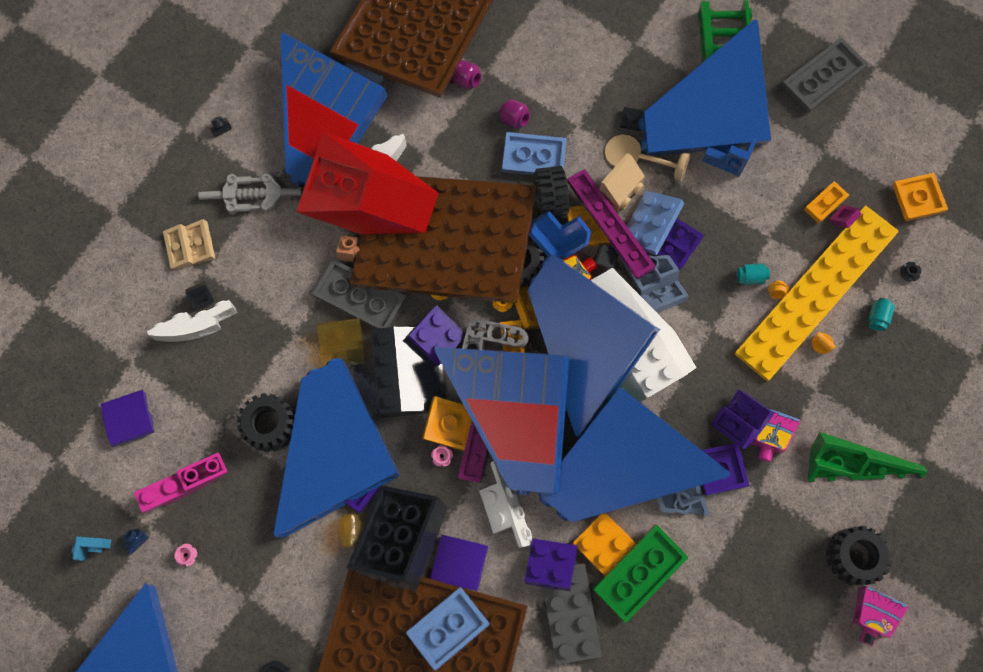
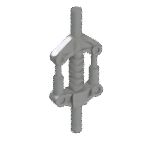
[198,174,302,215]

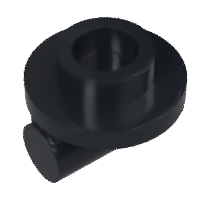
[209,116,233,138]

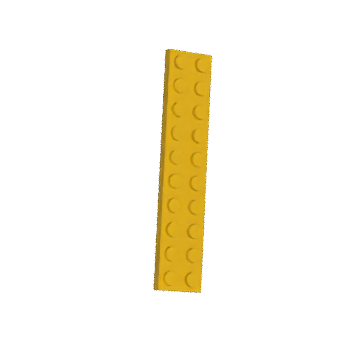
[734,205,899,382]

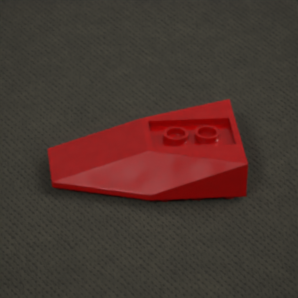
[296,132,439,235]

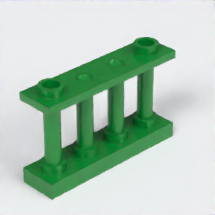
[698,0,752,63]

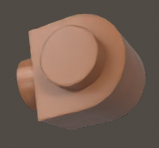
[336,235,359,262]

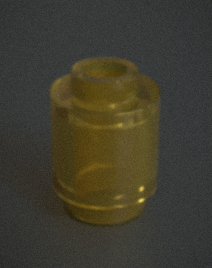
[338,514,361,548]

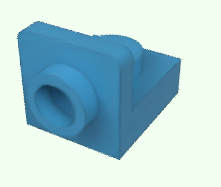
[72,537,111,561]

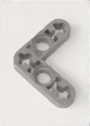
[462,319,529,350]

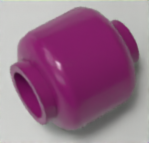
[452,60,482,90]
[499,99,530,129]

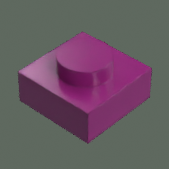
[830,205,861,228]

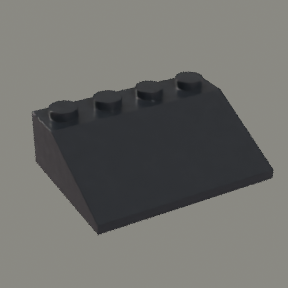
[372,327,446,418]
[346,486,448,592]

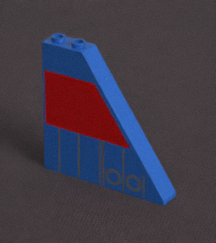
[280,32,388,187]
[435,347,569,497]

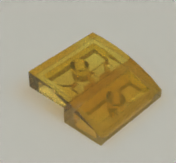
[316,318,366,367]

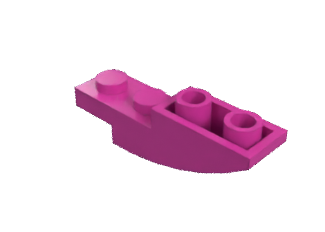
[134,452,228,514]

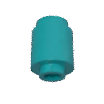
[737,263,770,285]
[868,298,895,331]

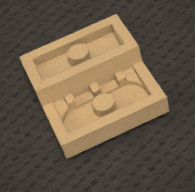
[163,219,215,270]

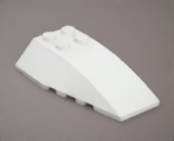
[592,268,696,402]

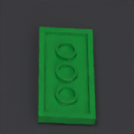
[592,524,689,623]

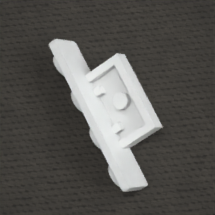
[479,461,532,548]

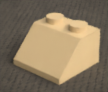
[600,153,645,213]

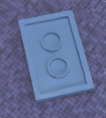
[502,132,567,176]
[627,191,684,255]
[406,587,490,670]

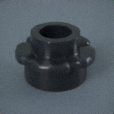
[900,262,922,281]

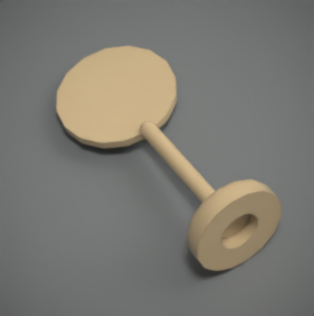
[605,135,690,182]

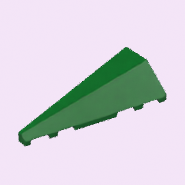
[807,432,928,482]

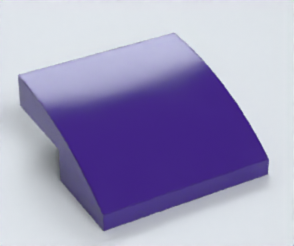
[657,218,704,270]
[101,389,154,447]
[711,389,774,449]
[431,535,489,591]

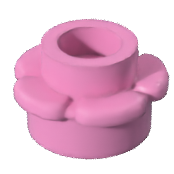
[431,445,453,466]
[175,544,197,566]

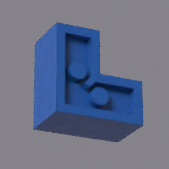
[702,138,757,177]
[529,211,591,260]

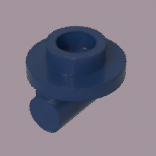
[122,528,149,554]

